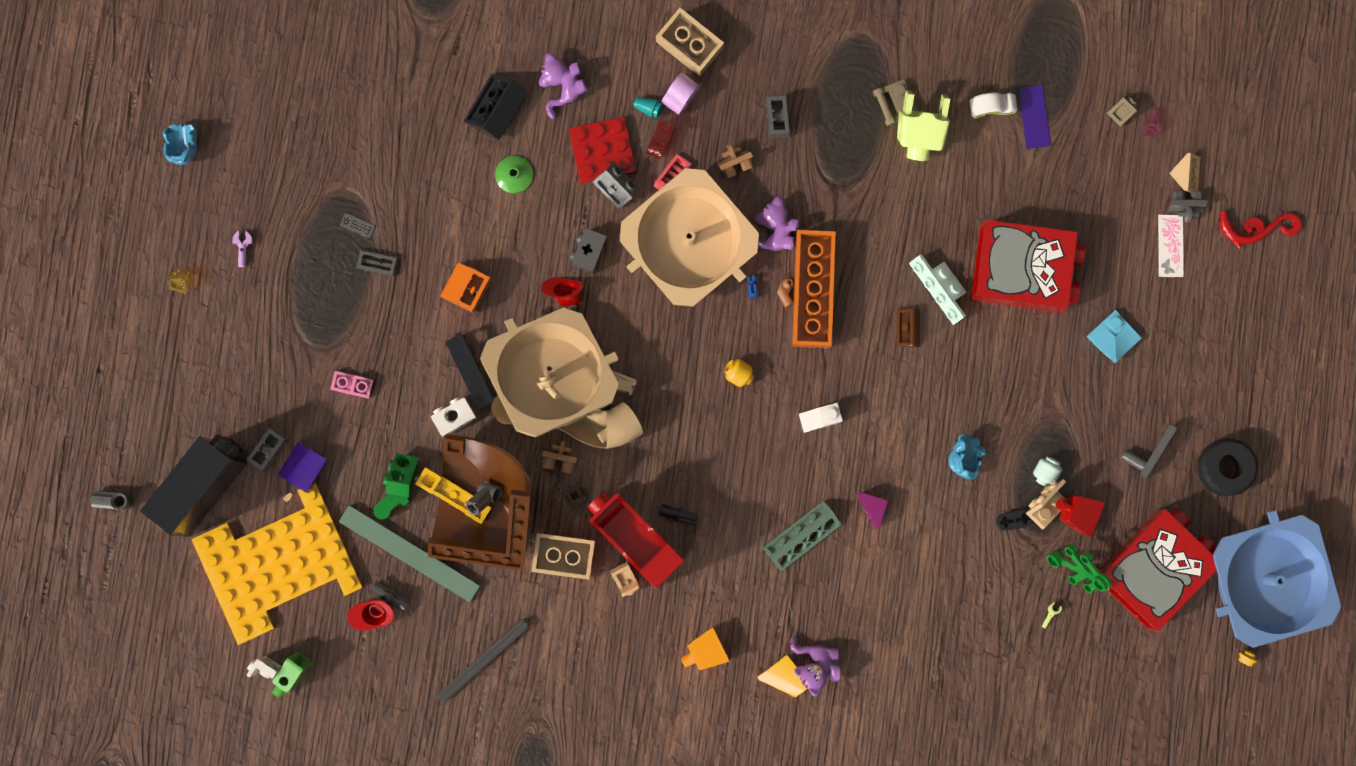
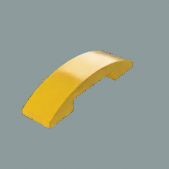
[415,467,491,524]

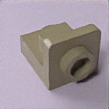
[1107,95,1139,126]

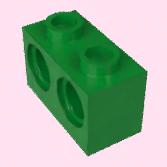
[383,453,419,498]

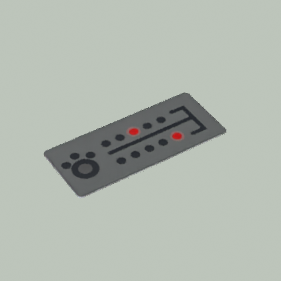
[340,213,375,238]

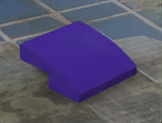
[278,442,329,493]

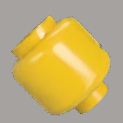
[724,359,754,387]

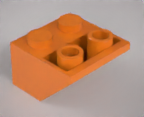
[440,263,492,314]

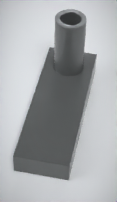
[1122,424,1177,480]

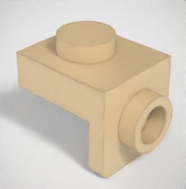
[610,562,640,597]

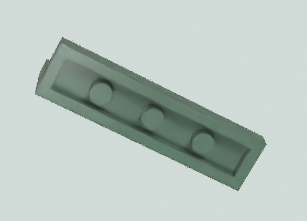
[763,501,841,571]

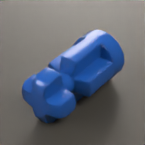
[747,276,760,299]

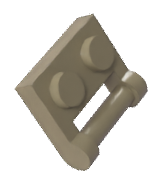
[873,79,917,127]

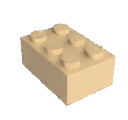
[656,8,724,77]
[531,533,596,580]

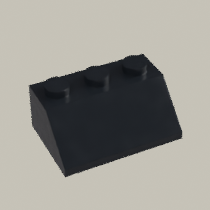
[463,73,528,140]

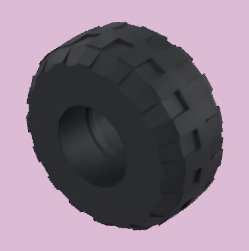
[1197,438,1258,496]

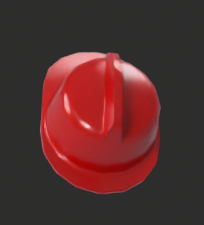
[541,277,584,306]
[347,597,394,631]

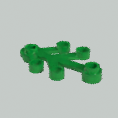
[1047,544,1111,593]

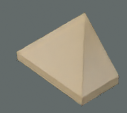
[1169,153,1201,193]

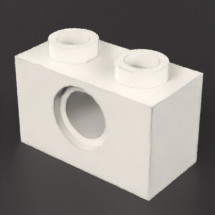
[431,397,477,438]

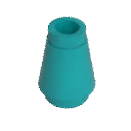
[634,97,663,118]

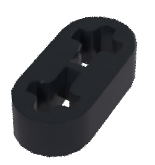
[995,510,1033,531]

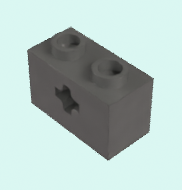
[766,95,790,139]
[570,228,607,274]
[246,428,289,472]

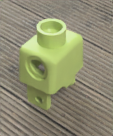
[897,90,950,161]

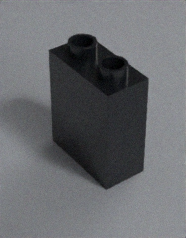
[140,433,247,537]

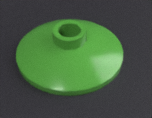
[495,156,533,194]

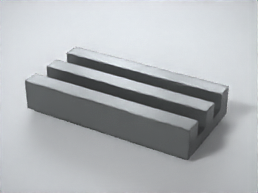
[356,249,398,277]

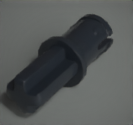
[659,504,699,525]

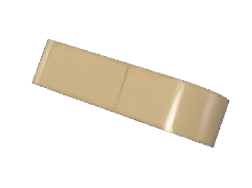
[612,371,637,396]

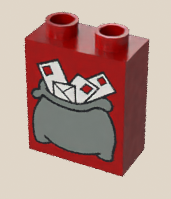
[971,220,1085,313]
[1099,508,1217,632]

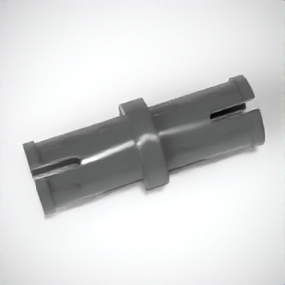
[370,581,409,611]

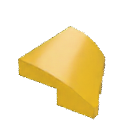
[757,655,807,697]

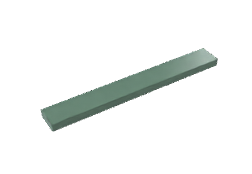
[339,505,480,602]

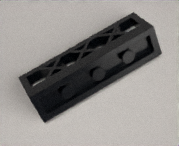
[445,332,494,411]

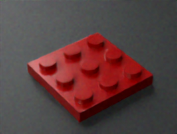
[569,117,636,184]

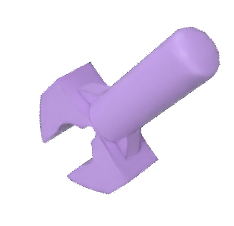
[232,231,253,267]

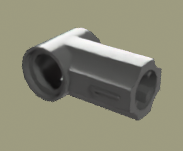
[465,481,503,516]
[90,491,133,510]

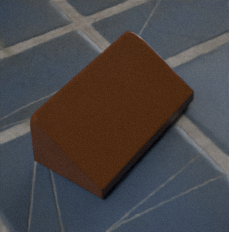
[896,308,920,347]

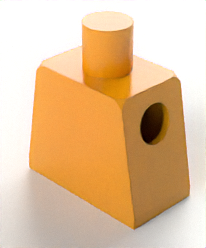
[680,627,729,670]

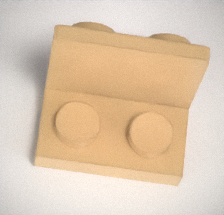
[1026,479,1066,529]

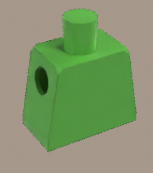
[272,652,313,698]

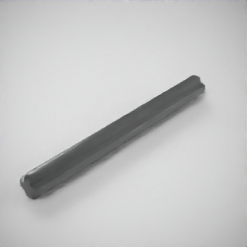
[437,620,529,703]

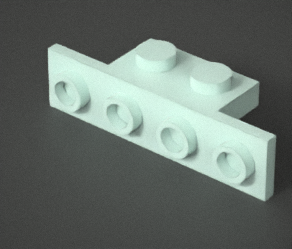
[909,254,967,325]

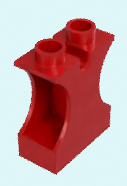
[587,491,684,589]

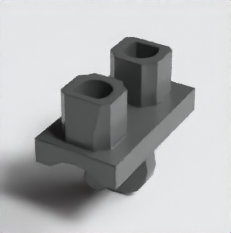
[1168,191,1207,222]

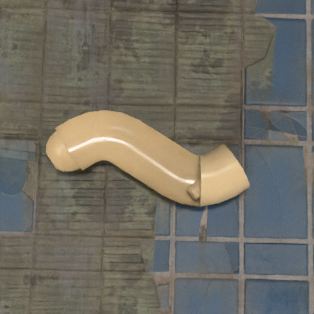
[492,396,643,449]

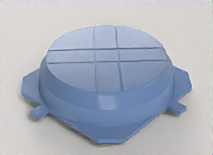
[1213,510,1341,648]

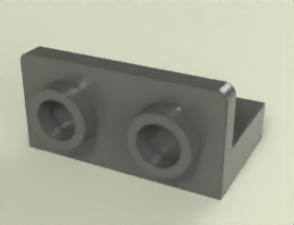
[592,162,639,209]

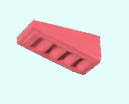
[654,154,692,190]

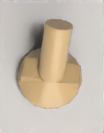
[537,373,560,400]

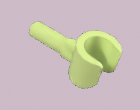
[1042,602,1062,629]

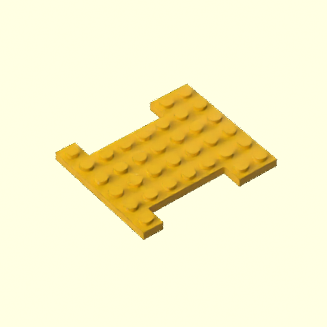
[192,483,363,645]

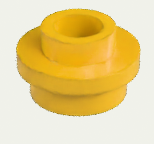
[1238,650,1258,667]

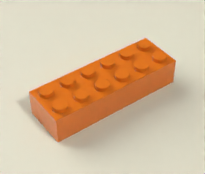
[792,230,836,348]

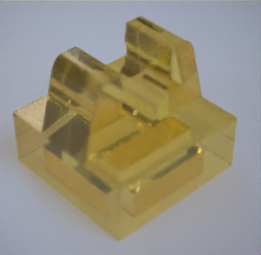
[167,269,190,294]

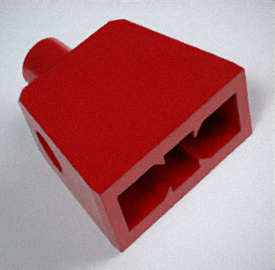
[1056,495,1105,537]

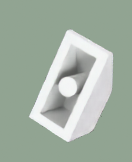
[799,403,842,433]

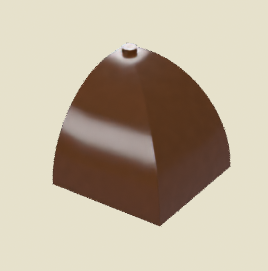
[428,434,531,571]

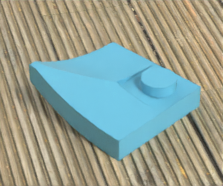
[1086,310,1141,363]

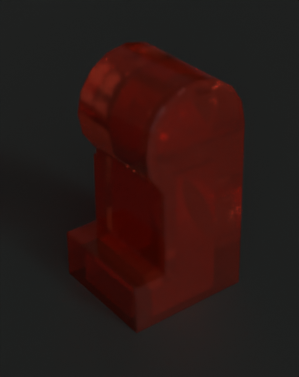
[646,120,675,159]

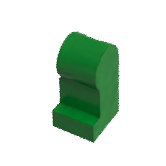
[373,494,411,520]

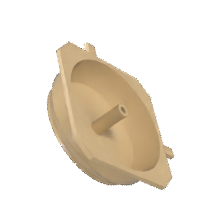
[620,168,759,307]
[480,308,619,437]

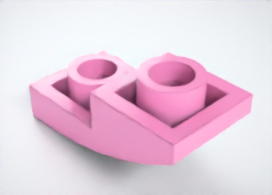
[330,371,373,399]

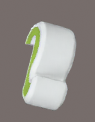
[970,92,1018,118]

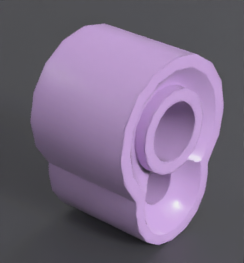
[661,73,700,115]

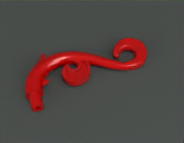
[1219,211,1302,249]

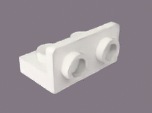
[247,656,282,679]

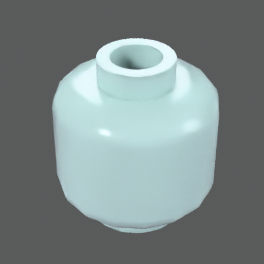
[1033,456,1062,486]

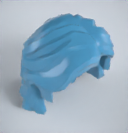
[162,123,198,165]
[949,433,986,480]

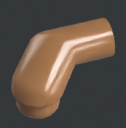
[777,278,793,308]

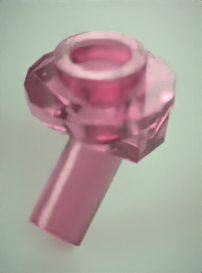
[1141,110,1160,137]

